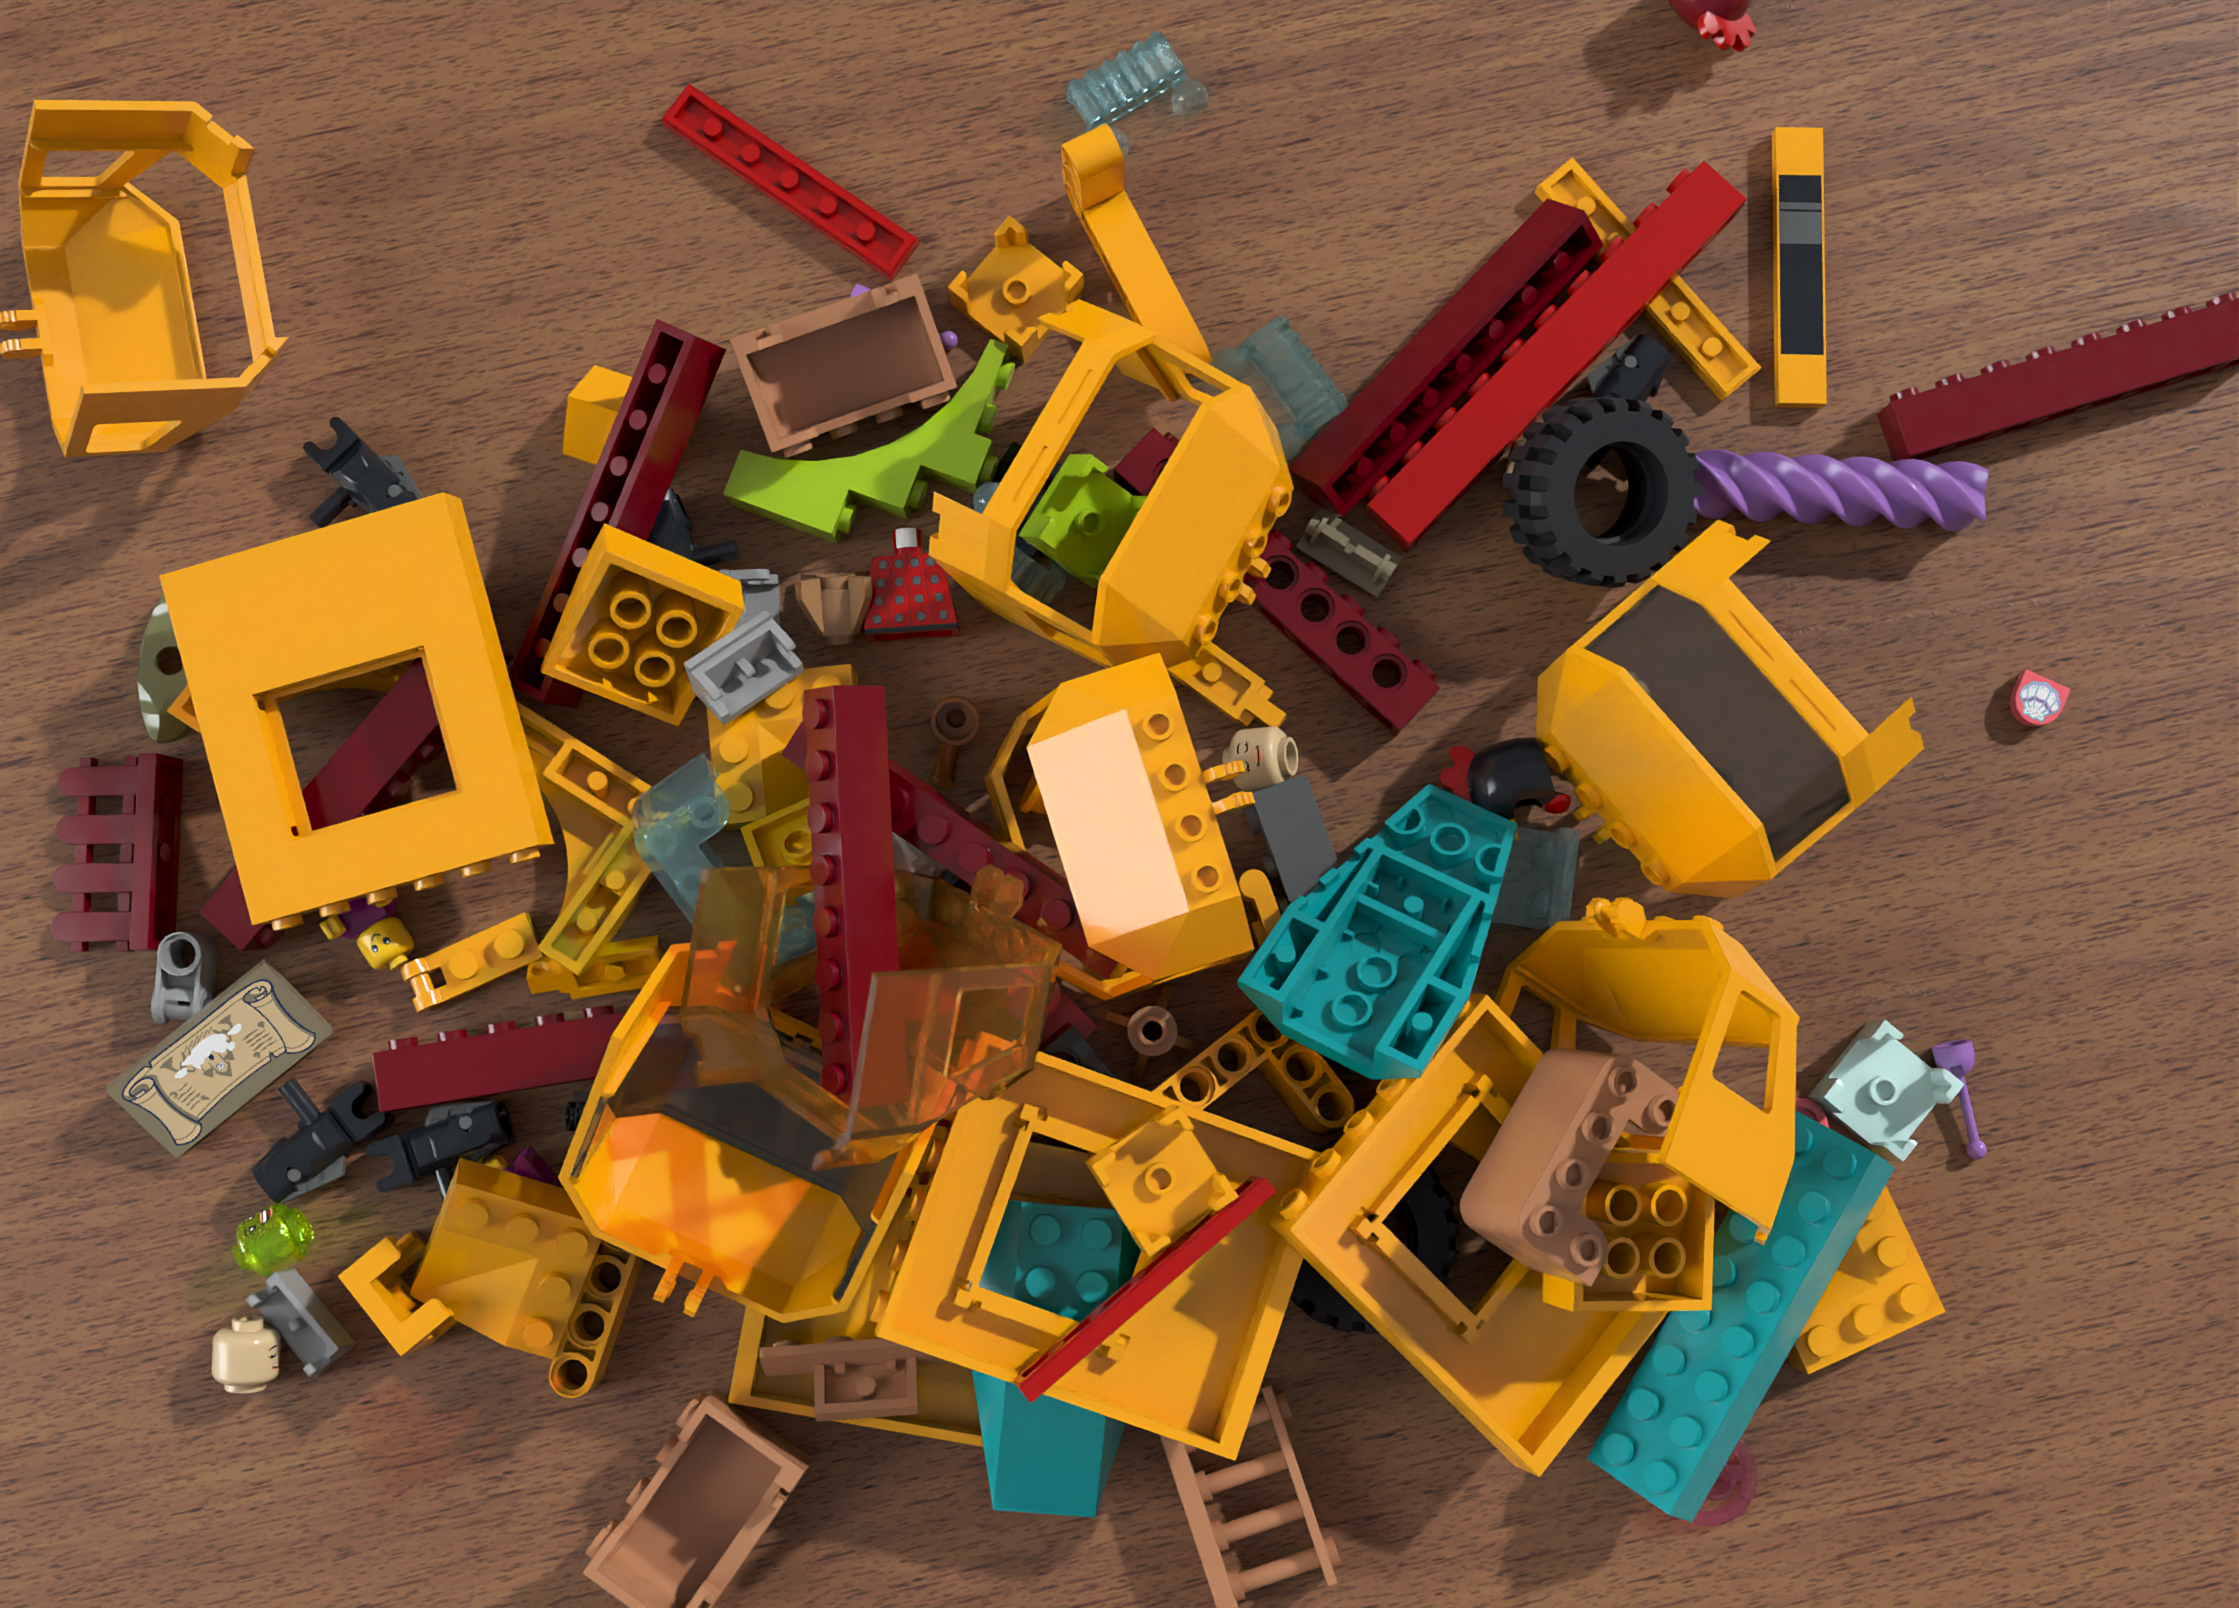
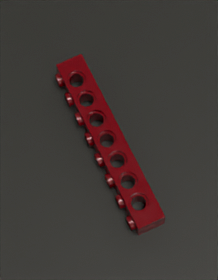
[1114,427,1440,737]

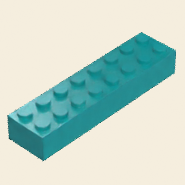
[1587,1110,1895,1522]

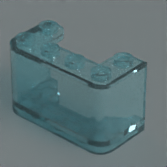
[631,752,817,985]

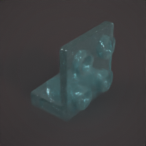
[1491,827,1580,930]

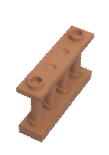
[1160,1380,1342,1608]

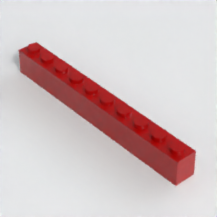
[1366,161,1747,553]

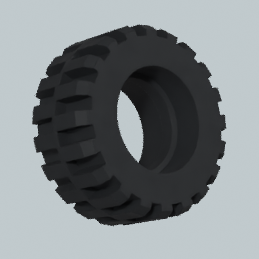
[1503,397,1701,588]
[1290,1139,1460,1334]

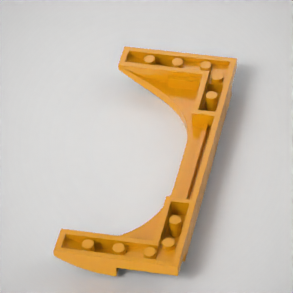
[167,648,694,977]

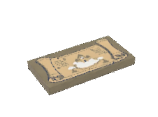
[105,958,333,1159]

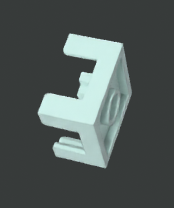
[1808,1020,1965,1162]

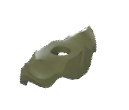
[137,592,193,744]

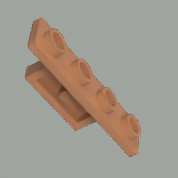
[760,1336,952,1422]

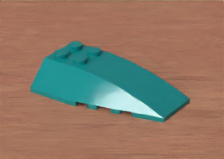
[1238,784,1517,1080]
[968,1199,1141,1518]

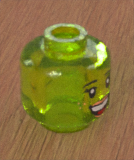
[232,1203,314,1278]

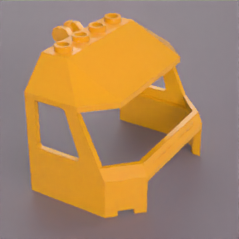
[0,100,289,457]
[928,299,1294,669]
[984,652,1255,1003]
[1449,897,1800,1246]

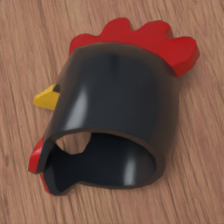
[1439,737,1571,840]

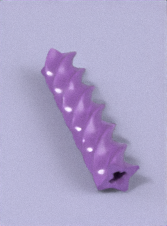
[1693,449,1989,532]

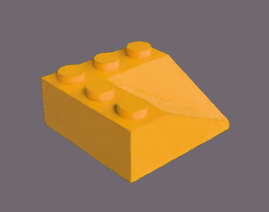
[541,523,745,726]
[707,664,858,831]
[1543,1148,1715,1312]
[409,1158,601,1360]
[1787,1185,1946,1374]

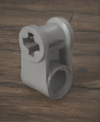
[151,932,220,1024]

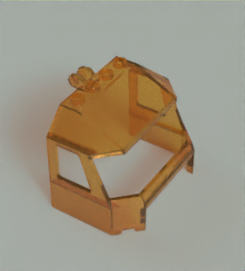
[679,864,1062,1171]

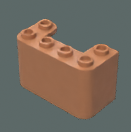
[729,273,957,458]
[1460,1048,1679,1287]
[582,1390,814,1608]

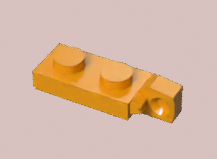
[1166,642,1286,728]
[526,935,664,999]

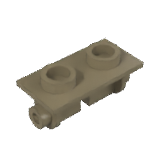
[1295,508,1402,598]

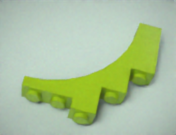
[723,339,1015,544]

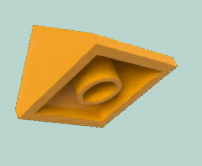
[562,365,632,466]

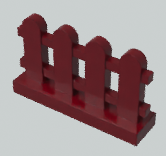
[51,753,183,952]

